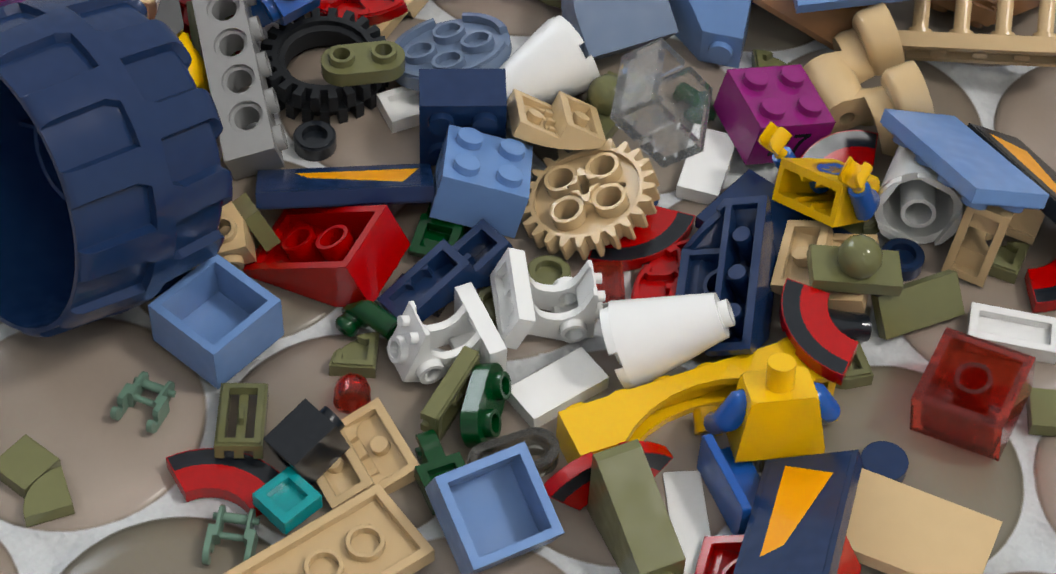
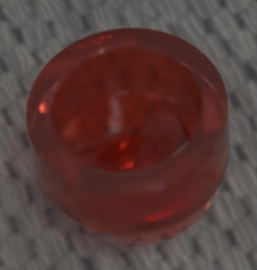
[333,373,371,414]

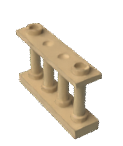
[898,0,1056,67]

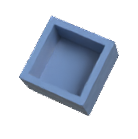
[429,125,533,239]
[148,254,284,389]
[425,441,565,574]

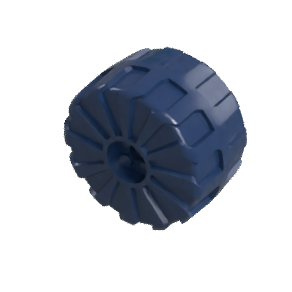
[0,0,233,337]

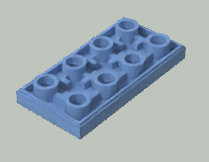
[880,108,1049,213]

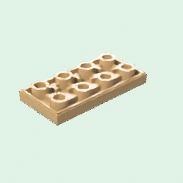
[846,468,1002,574]

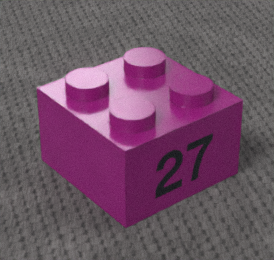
[713,64,836,165]

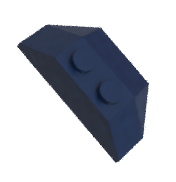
[676,195,777,356]

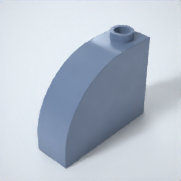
[561,0,679,61]

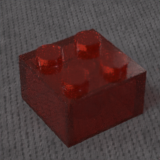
[910,327,1036,461]

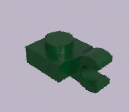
[414,429,466,515]

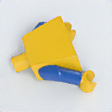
[758,121,880,228]
[693,353,841,463]

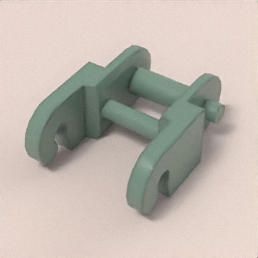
[110,371,176,434]
[202,504,260,565]

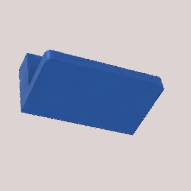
[697,433,761,535]

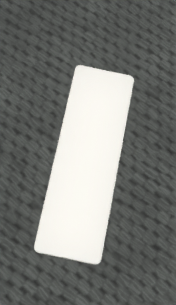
[663,471,711,574]

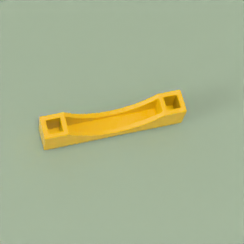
[556,336,836,464]

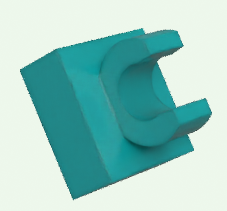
[252,466,323,535]

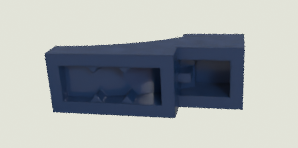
[377,219,513,322]

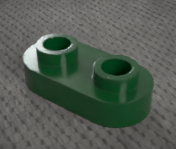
[460,363,511,448]

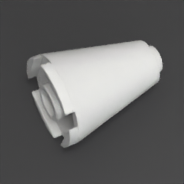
[499,15,600,119]
[874,145,963,246]
[599,292,735,389]

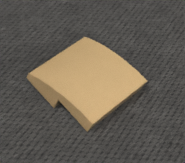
[507,89,606,150]
[770,220,879,313]
[316,397,419,510]

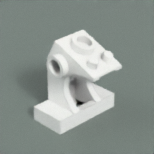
[490,247,606,350]
[386,282,507,384]

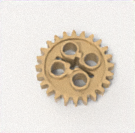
[522,138,660,260]

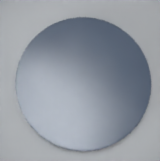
[395,12,512,91]

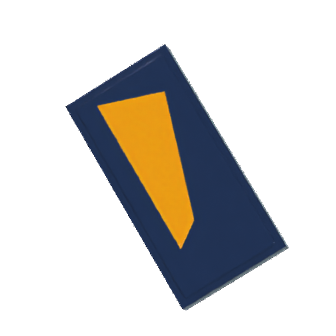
[255,163,435,210]
[733,450,863,574]

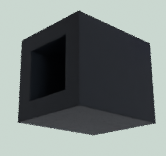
[263,398,350,485]

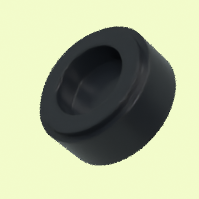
[293,120,337,162]

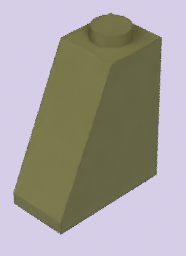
[587,439,686,574]

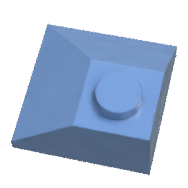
[670,0,752,68]

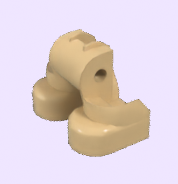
[803,2,934,157]

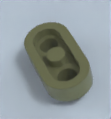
[321,40,405,87]

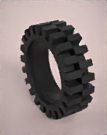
[260,7,389,124]

